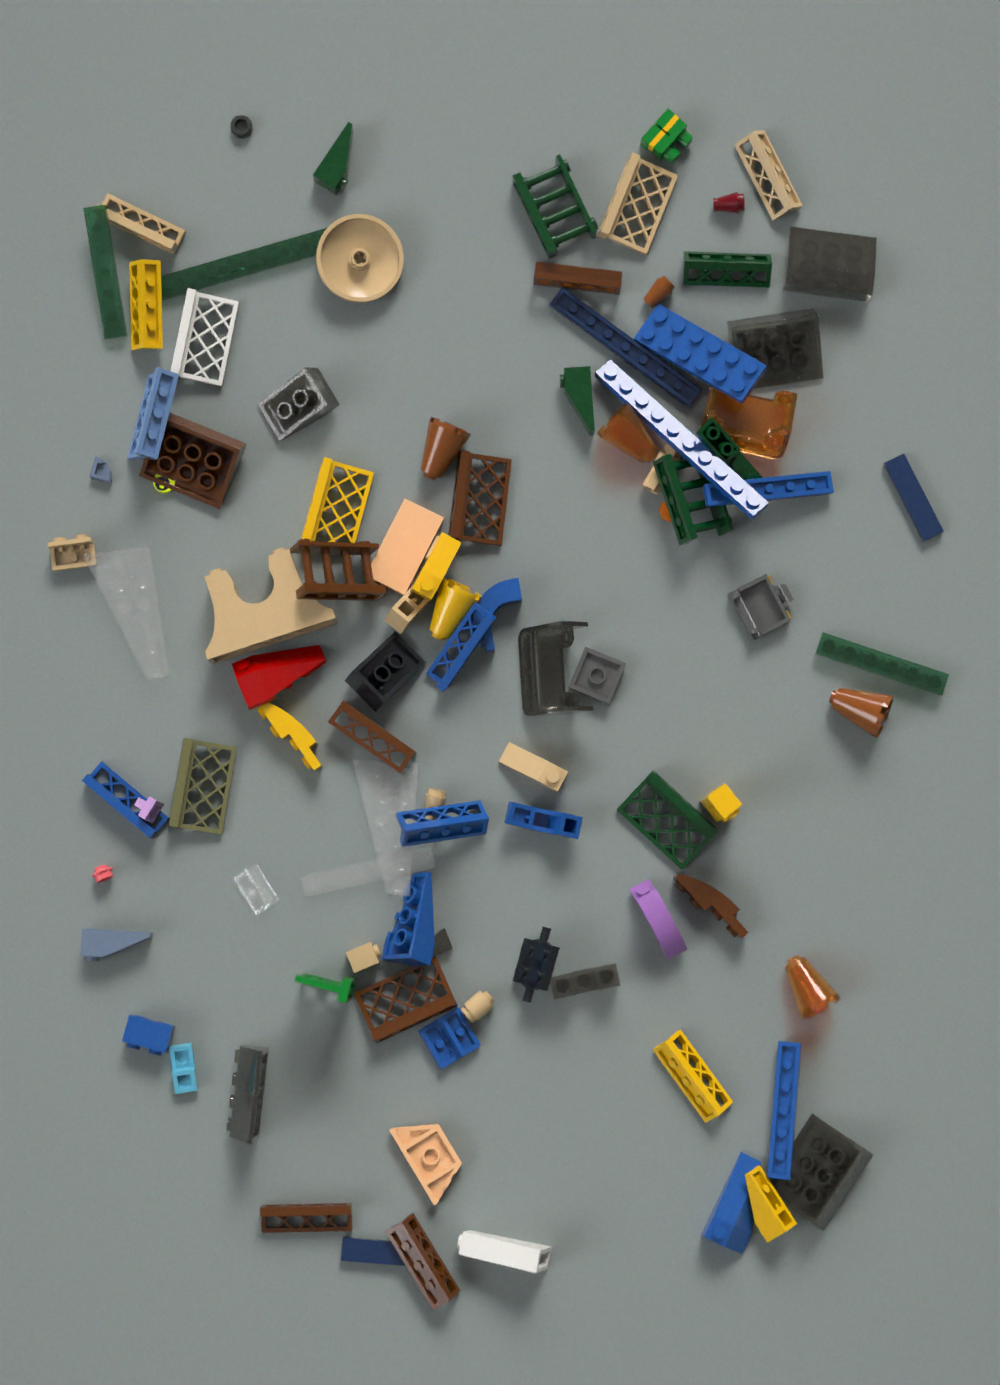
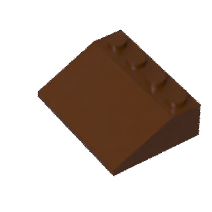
[139,412,247,509]

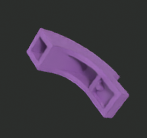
[629,879,688,960]

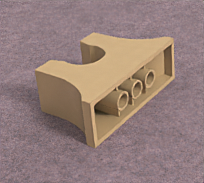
[205,548,338,664]

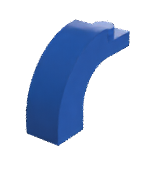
[473,578,522,653]

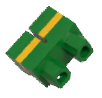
[640,108,693,164]

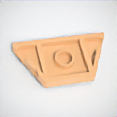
[389,1124,462,1205]

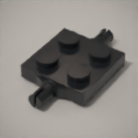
[513,926,559,1003]

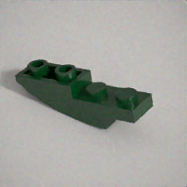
[696,417,763,480]

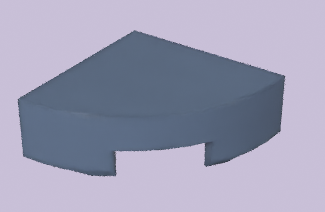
[89,456,112,484]

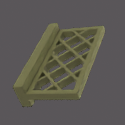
[168,738,237,835]

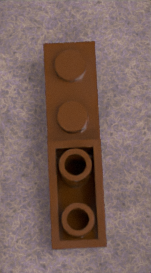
[674,874,748,938]

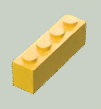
[700,783,742,823]

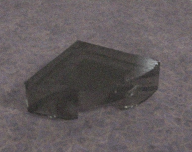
[433,928,453,957]

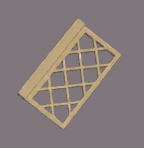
[597,152,678,255]

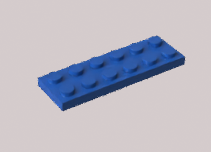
[634,303,767,404]

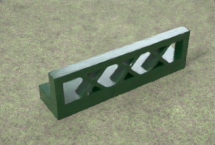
[683,251,772,288]

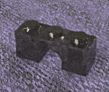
[550,963,621,1000]

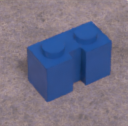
[122,1014,175,1056]

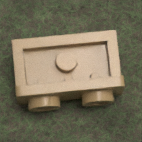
[47,534,98,572]

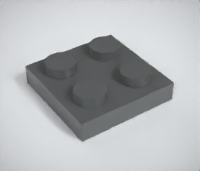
[568,647,626,704]

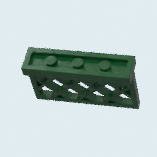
[617,770,718,870]

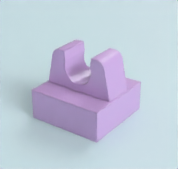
[134,796,164,823]

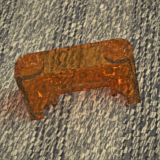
[698,385,798,459]

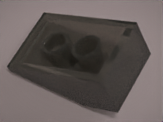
[258,367,340,441]

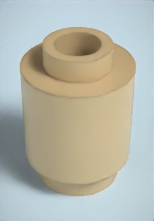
[461,990,495,1023]

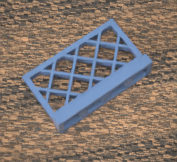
[127,367,179,460]

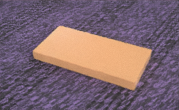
[371,499,444,595]

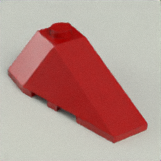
[231,645,326,710]

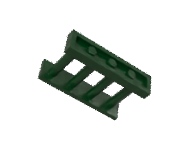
[512,154,598,259]
[653,454,733,546]

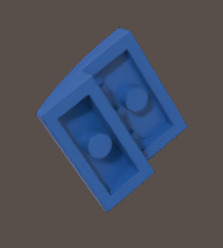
[418,1007,481,1070]

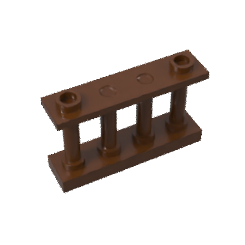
[290,539,386,601]

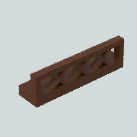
[533,262,622,295]
[328,700,417,774]
[260,1203,352,1233]
[385,1213,460,1310]

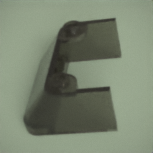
[518,621,594,716]

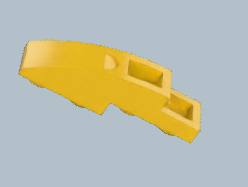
[257,703,323,772]

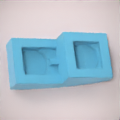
[169,1043,198,1094]

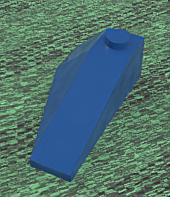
[381,872,435,966]
[702,1152,761,1254]

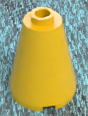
[429,577,482,641]

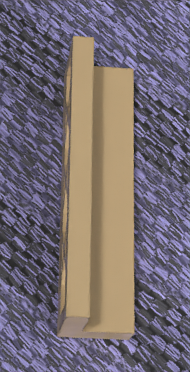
[735,130,803,221]
[93,193,186,255]

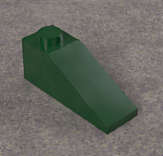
[313,122,353,195]
[559,366,595,435]

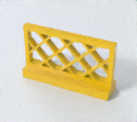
[301,457,374,557]

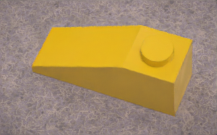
[410,532,461,601]
[745,1165,797,1243]

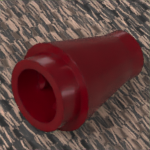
[713,192,745,214]

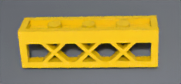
[129,259,163,350]
[652,1029,733,1123]

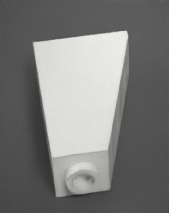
[457,1230,552,1273]

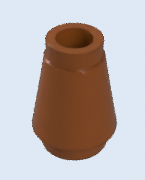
[643,276,675,308]

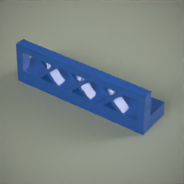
[426,602,497,692]
[82,761,170,839]
[396,800,489,847]

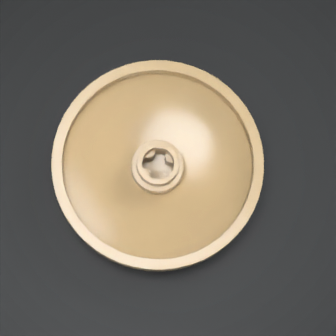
[316,214,404,303]

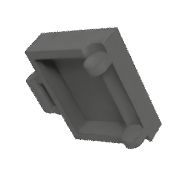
[728,574,794,641]

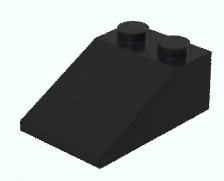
[345,632,426,712]

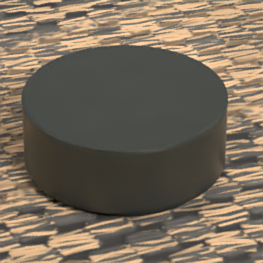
[230,115,253,139]

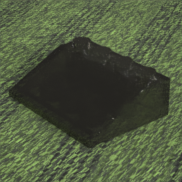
[782,227,877,302]
[727,308,824,389]
[227,1045,269,1144]
[769,1114,873,1231]

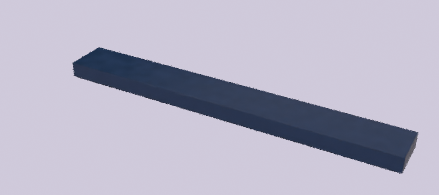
[549,287,702,408]

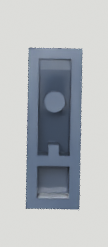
[80,929,153,961]

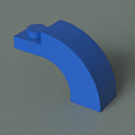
[504,802,583,839]

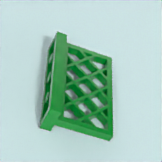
[294,973,357,1003]

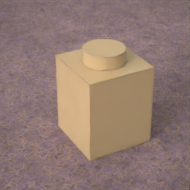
[346,942,382,973]

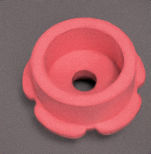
[92,864,113,883]

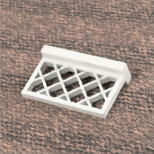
[171,288,239,387]

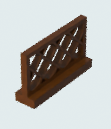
[448,450,512,546]
[354,956,458,1043]

